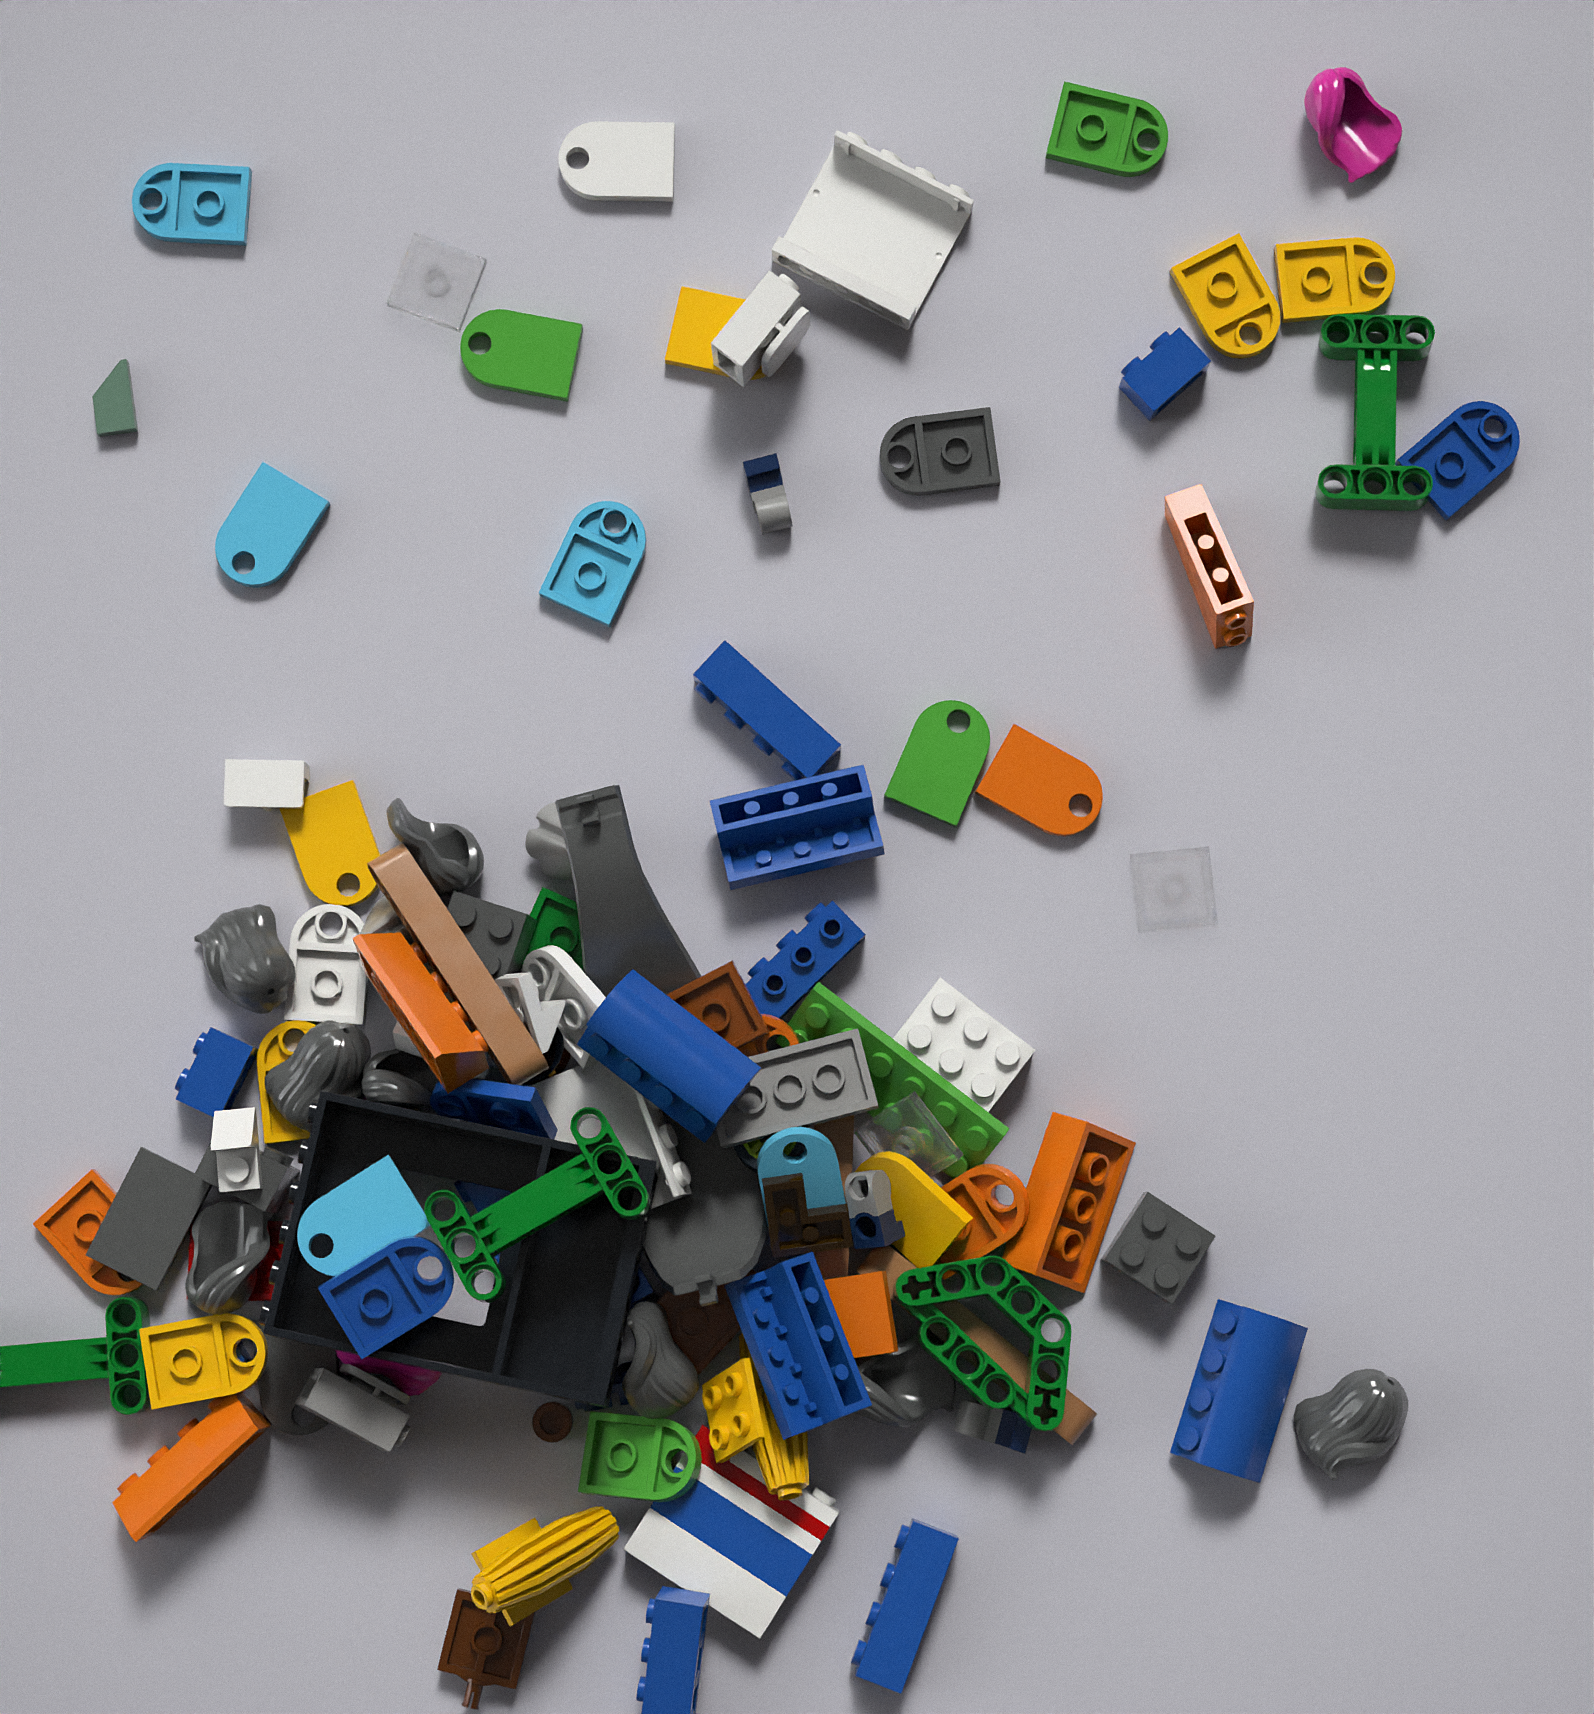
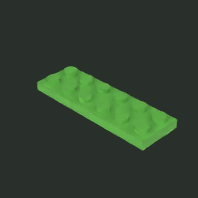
[775,982,1009,1179]

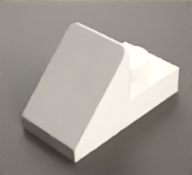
[495,972,566,1054]
[211,1107,263,1193]

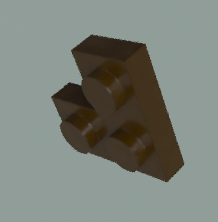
[762,1173,853,1258]

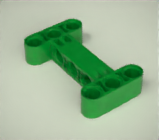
[1315,314,1435,511]
[424,1107,650,1303]
[0,1297,151,1415]

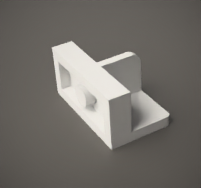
[224,759,310,811]

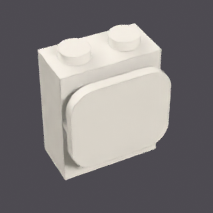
[711,270,810,387]

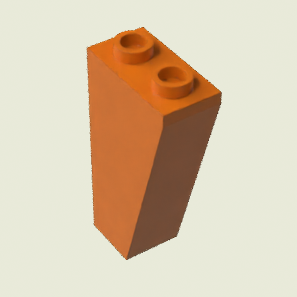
[1165,484,1254,649]

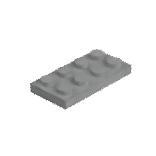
[716,1028,879,1149]

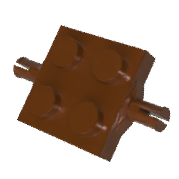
[437,1588,536,1710]

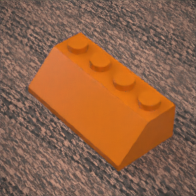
[352,932,489,1093]
[1002,1112,1136,1293]
[112,1392,272,1542]

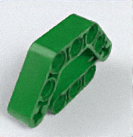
[893,1256,1072,1431]

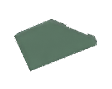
[92,359,138,437]

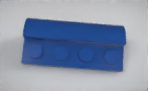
[709,764,885,890]
[577,969,761,1143]
[724,1252,872,1440]
[1170,1299,1308,1483]

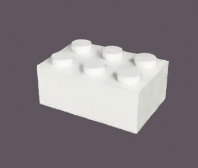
[893,977,1035,1112]

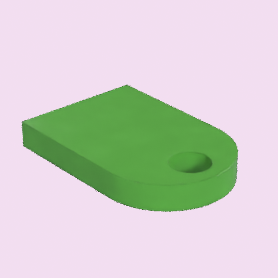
[1045,81,1168,177]
[460,309,583,402]
[884,700,990,828]
[578,1411,702,1502]

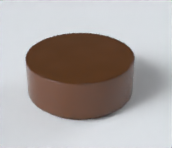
[532,1401,573,1443]

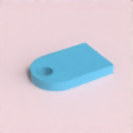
[132,163,252,246]
[215,462,330,588]
[539,501,646,627]
[757,1127,846,1230]
[297,1155,431,1277]

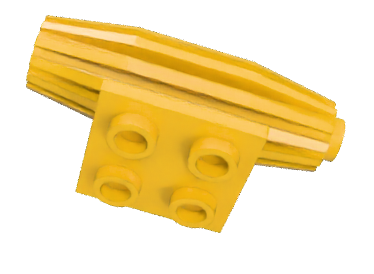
[702,1333,809,1500]
[471,1506,619,1626]

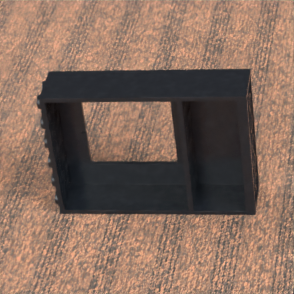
[259,1091,660,1408]

